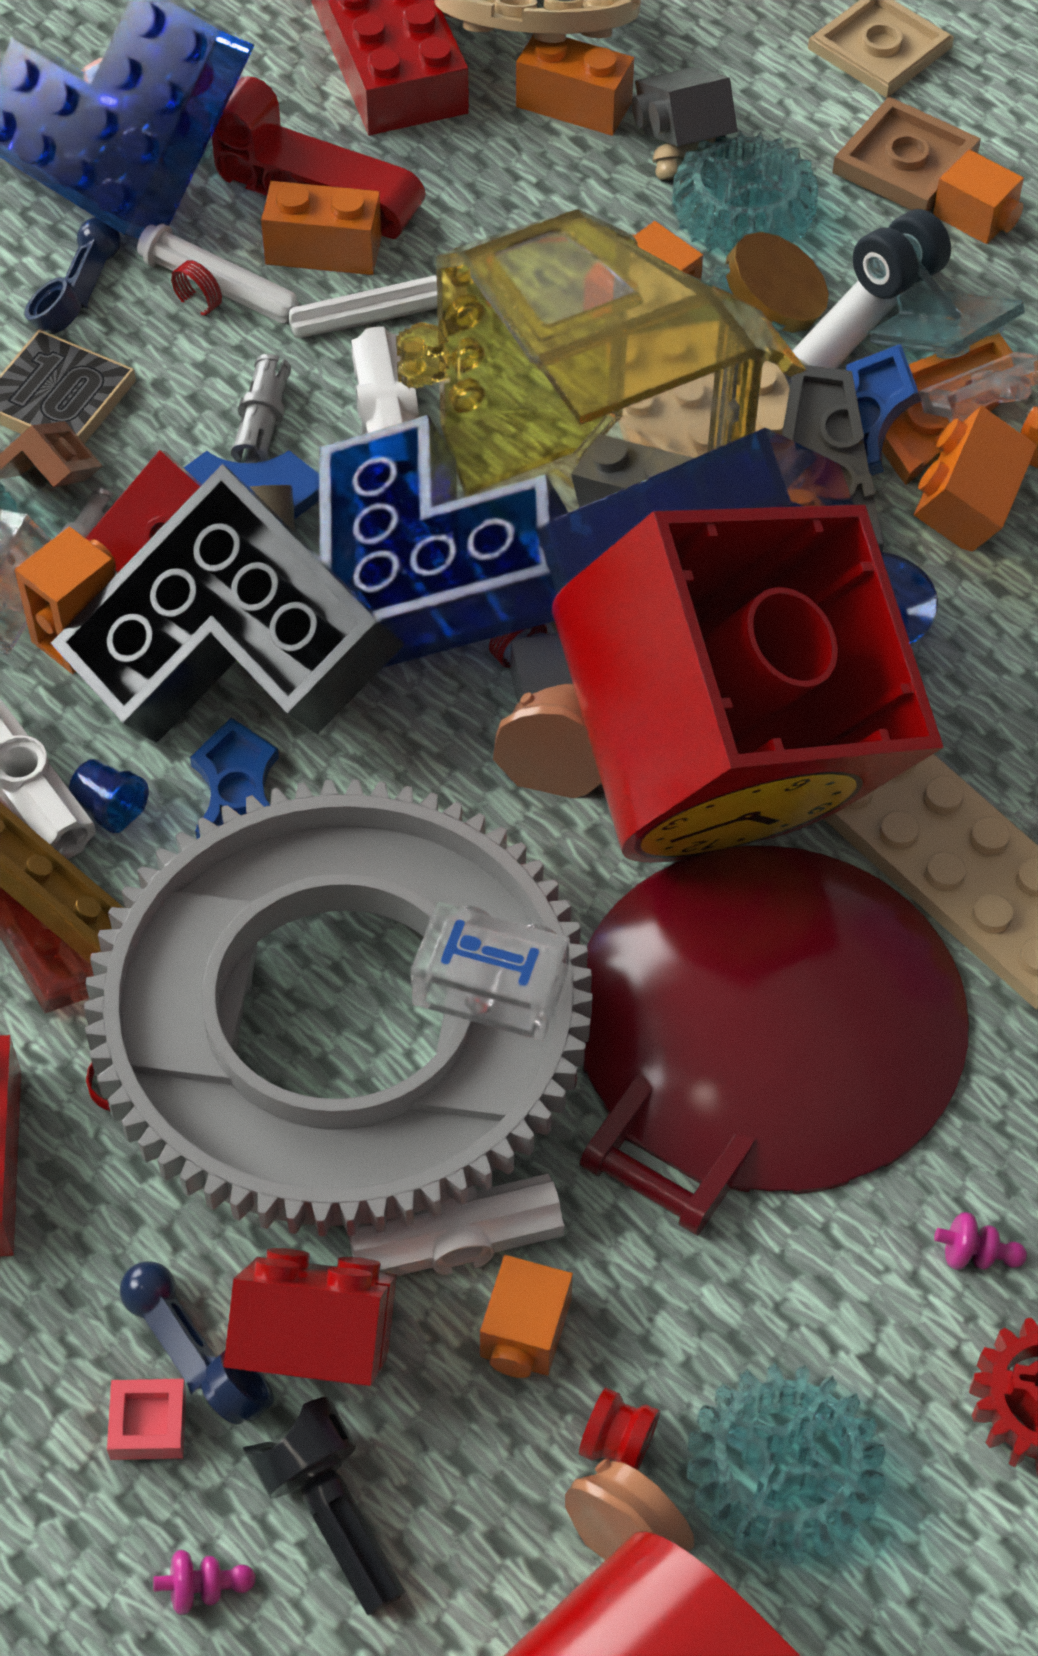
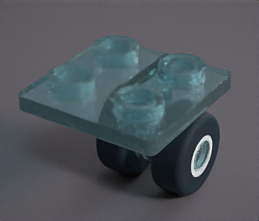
[853,209,1025,358]

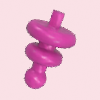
[934,1212,1027,1270]
[153,1549,256,1615]

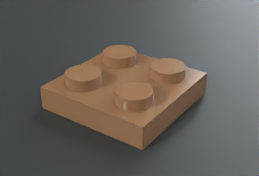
[832,97,981,211]

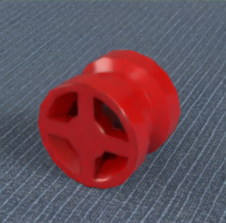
[578,1387,661,1470]

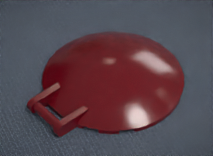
[579,846,969,1236]

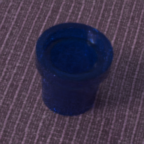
[69,759,149,833]

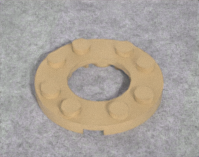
[434,0,641,43]

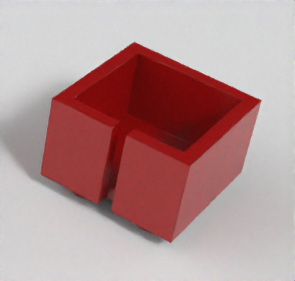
[223,1248,397,1386]

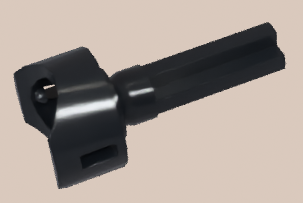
[243,1397,406,1616]

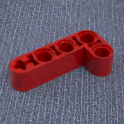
[210,76,426,239]

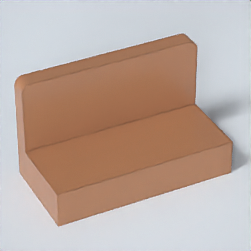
[0,421,103,487]

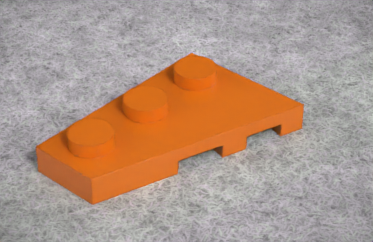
[882,330,1026,485]

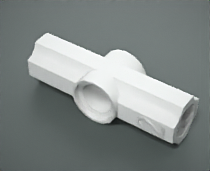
[351,326,424,487]
[0,698,96,859]
[348,1174,564,1277]

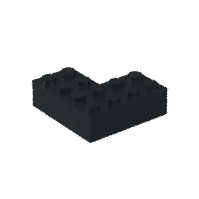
[51,464,405,743]

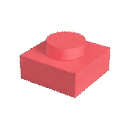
[107,1379,187,1460]

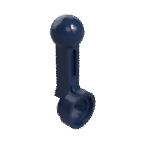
[24,217,121,334]
[120,1261,274,1425]

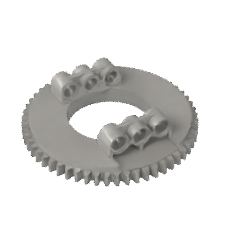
[84,779,592,1236]

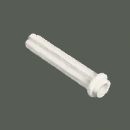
[137,224,299,323]
[289,267,466,338]

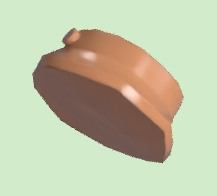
[493,684,601,798]
[565,1458,694,1560]

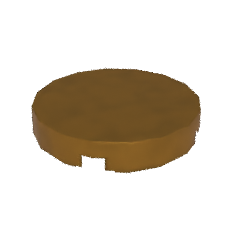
[725,232,829,333]

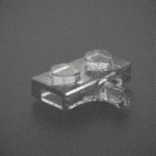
[919,352,1038,423]

